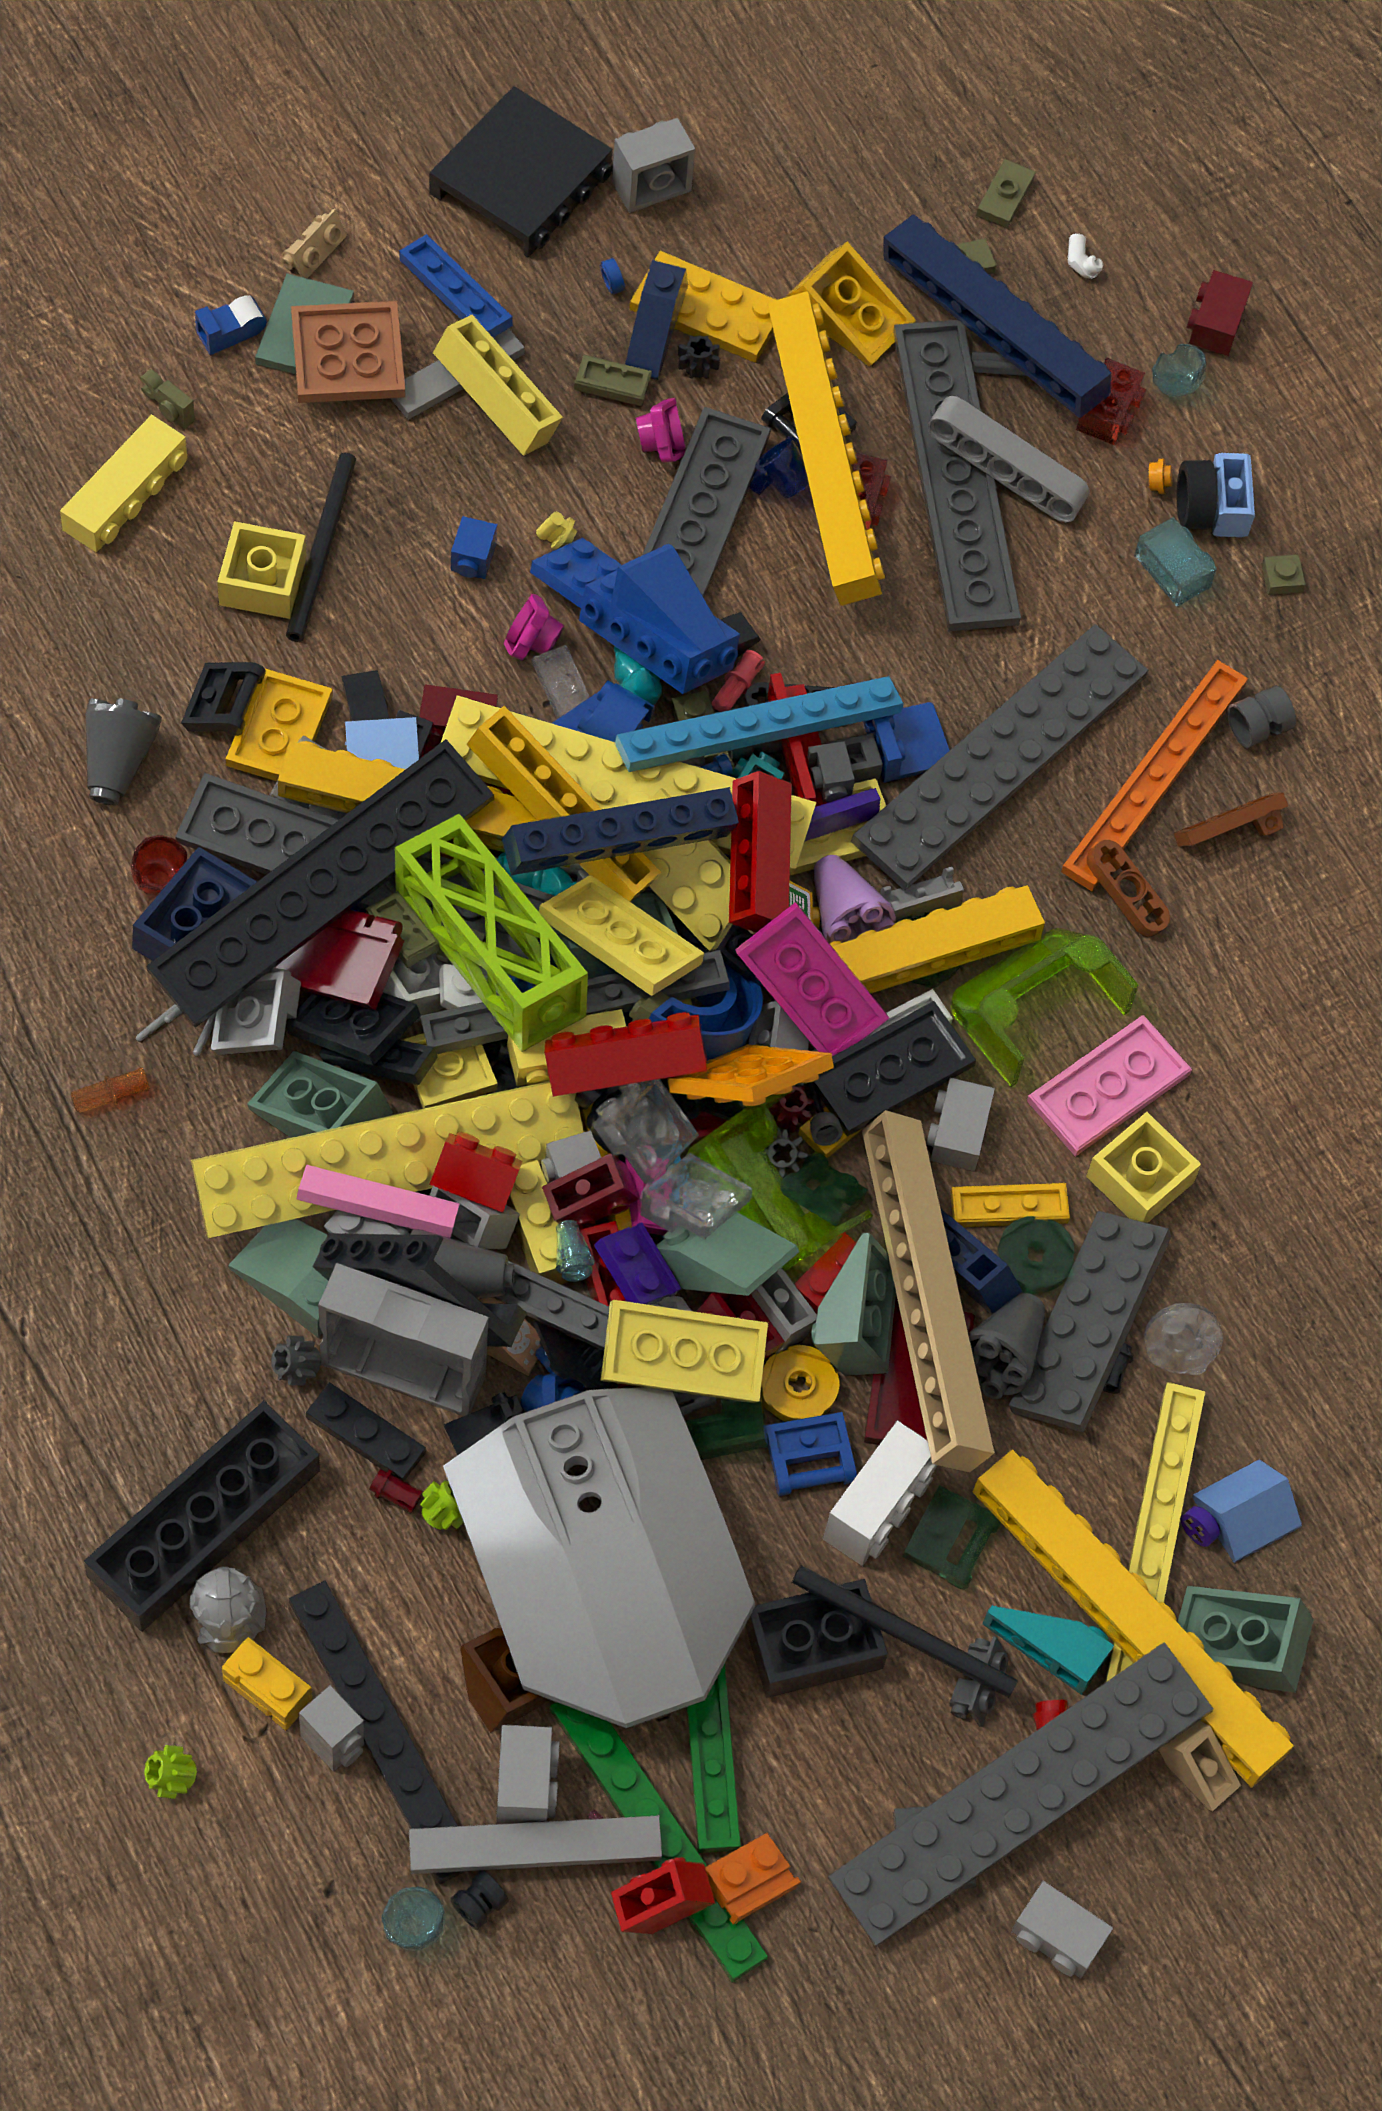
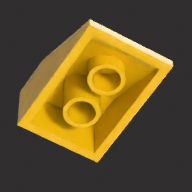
[786,241,916,366]

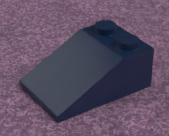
[132,847,257,961]

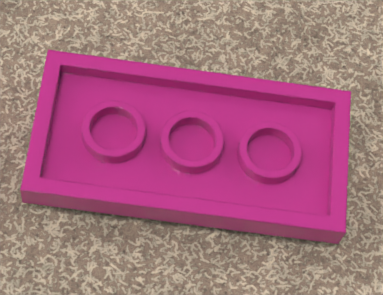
[735,902,889,1056]

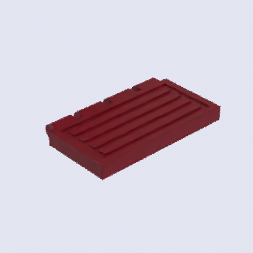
[274,909,405,1010]
[864,1294,975,1445]

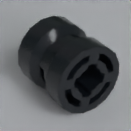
[450,1870,509,1930]

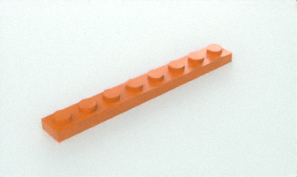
[1061,660,1248,891]

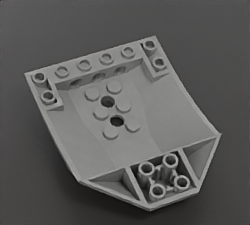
[443,1387,755,1728]

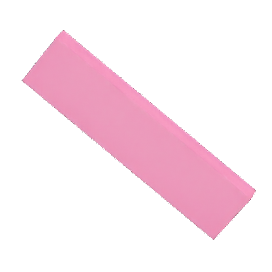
[296,1165,460,1238]

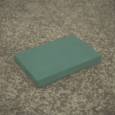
[255,274,354,374]

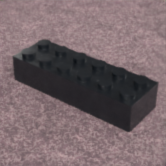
[84,1400,320,1632]

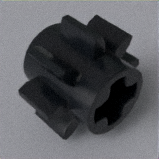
[678,335,720,379]

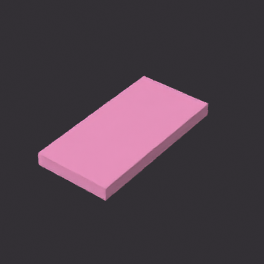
[1027,1015,1192,1157]

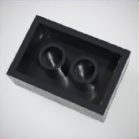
[745,1579,888,1698]

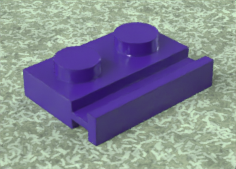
[594,1222,682,1305]

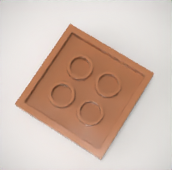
[291,301,405,403]

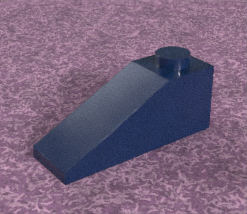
[625,260,688,380]
[940,1208,1022,1315]

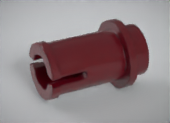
[369,1469,423,1514]

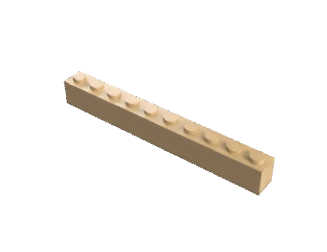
[862,1110,995,1473]

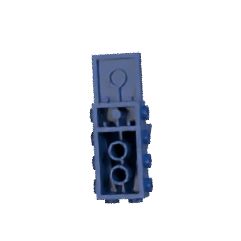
[530,538,740,694]

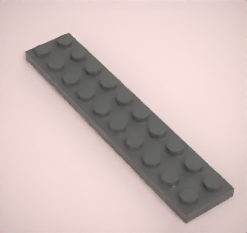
[893,320,1021,631]
[851,624,1149,890]
[175,773,554,959]
[828,1642,1213,1947]

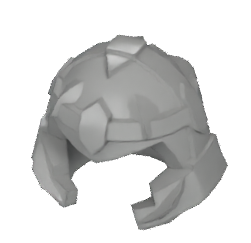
[190,1567,266,1653]

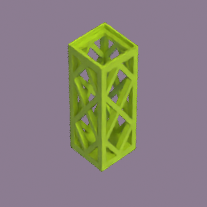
[395,814,588,1052]

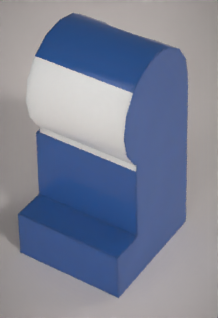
[195,295,267,355]

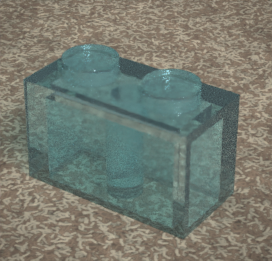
[1134,517,1217,607]

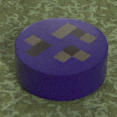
[1181,1506,1220,1547]

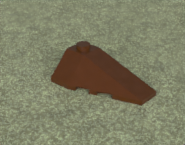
[460,1628,550,1733]

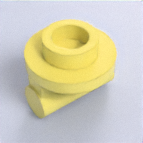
[536,512,577,550]

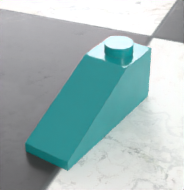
[983,1606,1114,1695]

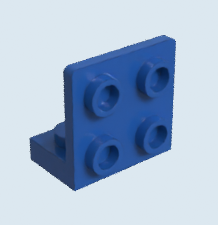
[863,702,950,783]

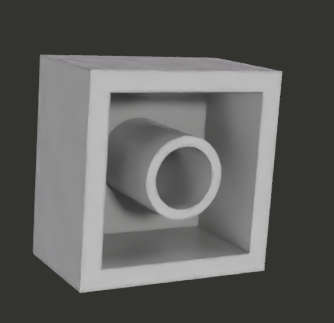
[612,118,695,213]
[496,1725,559,1824]

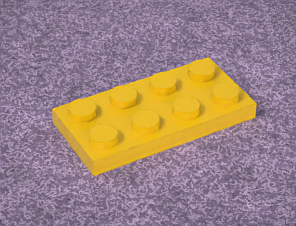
[629,251,776,363]

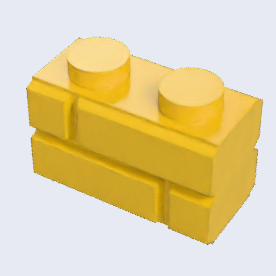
[222,1637,312,1731]

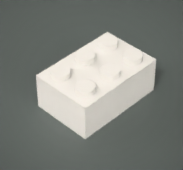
[823,1420,937,1566]

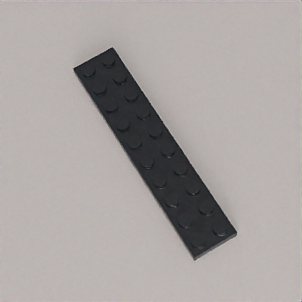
[146,739,494,1028]

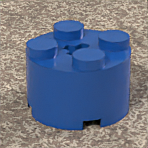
[577,680,655,742]

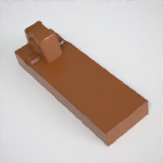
[1174,792,1288,847]

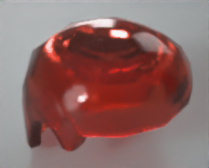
[131,835,188,896]

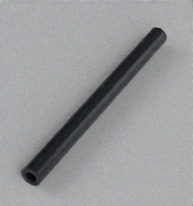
[286,453,356,642]
[791,1565,1018,1698]

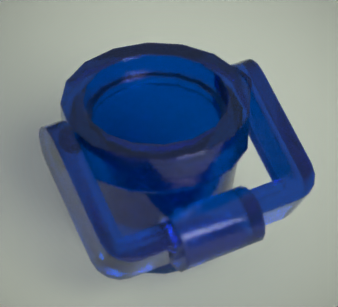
[749,436,809,498]

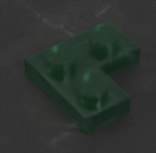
[685,1390,768,1460]

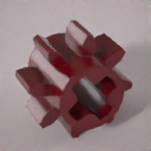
[765,1086,814,1133]

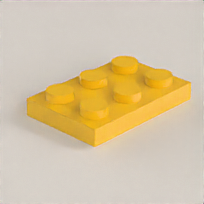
[226,669,333,781]

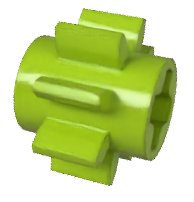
[420,1480,464,1530]
[144,1745,197,1799]

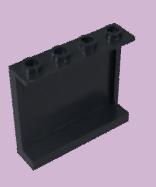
[429,86,613,258]
[312,1233,527,1347]

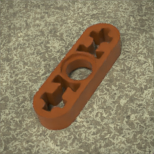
[1087,840,1170,937]

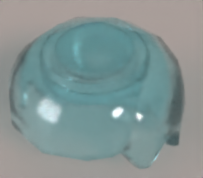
[1151,344,1206,397]
[381,1886,445,1951]

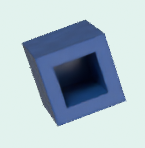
[451,516,497,579]

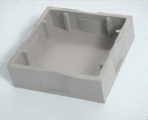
[318,1263,489,1416]

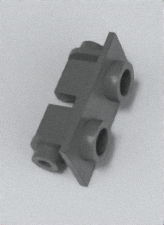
[949,1636,1008,1727]

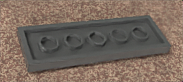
[643,407,771,598]
[1009,1211,1172,1433]

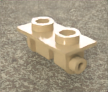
[281,209,347,278]

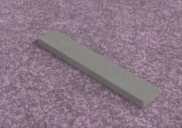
[409,1816,662,1874]

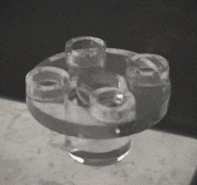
[1144,1303,1223,1375]

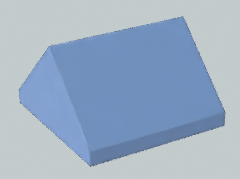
[1192,1459,1302,1563]

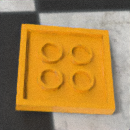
[668,1044,834,1106]

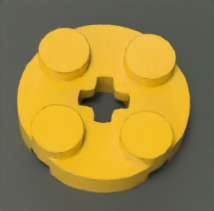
[761,1345,840,1422]

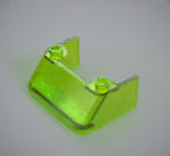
[950,928,1139,1087]
[686,1090,873,1272]

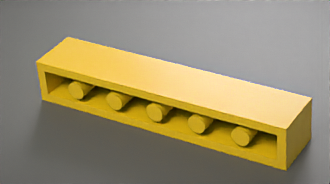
[466,706,661,902]
[830,885,1045,993]

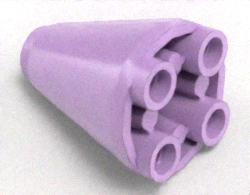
[814,855,896,943]

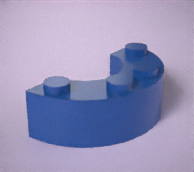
[649,963,763,1061]

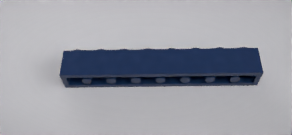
[883,214,1112,418]

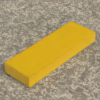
[950,1183,1070,1227]

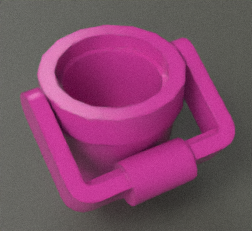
[636,398,686,463]
[504,594,565,660]

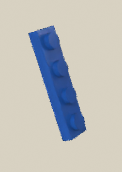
[399,234,513,338]

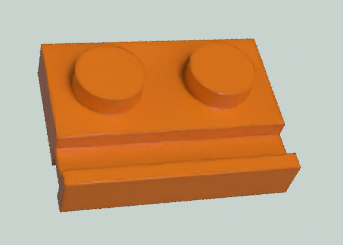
[705,1833,801,1924]

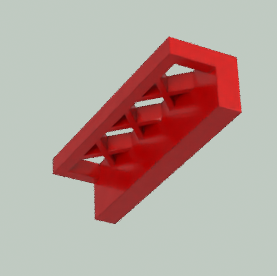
[768,673,827,807]

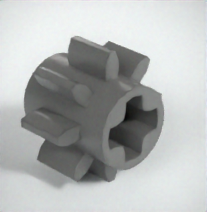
[760,1130,809,1178]
[271,1336,321,1386]

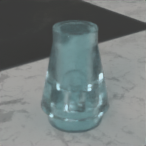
[556,1220,595,1281]

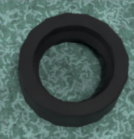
[1177,460,1217,529]

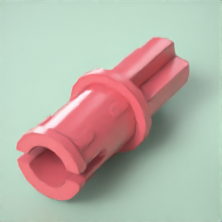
[712,650,765,712]

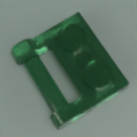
[780,1152,868,1226]
[903,1485,1001,1590]

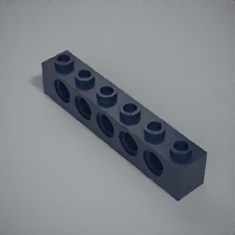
[502,787,739,875]

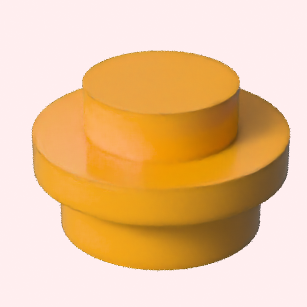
[1149,458,1173,494]

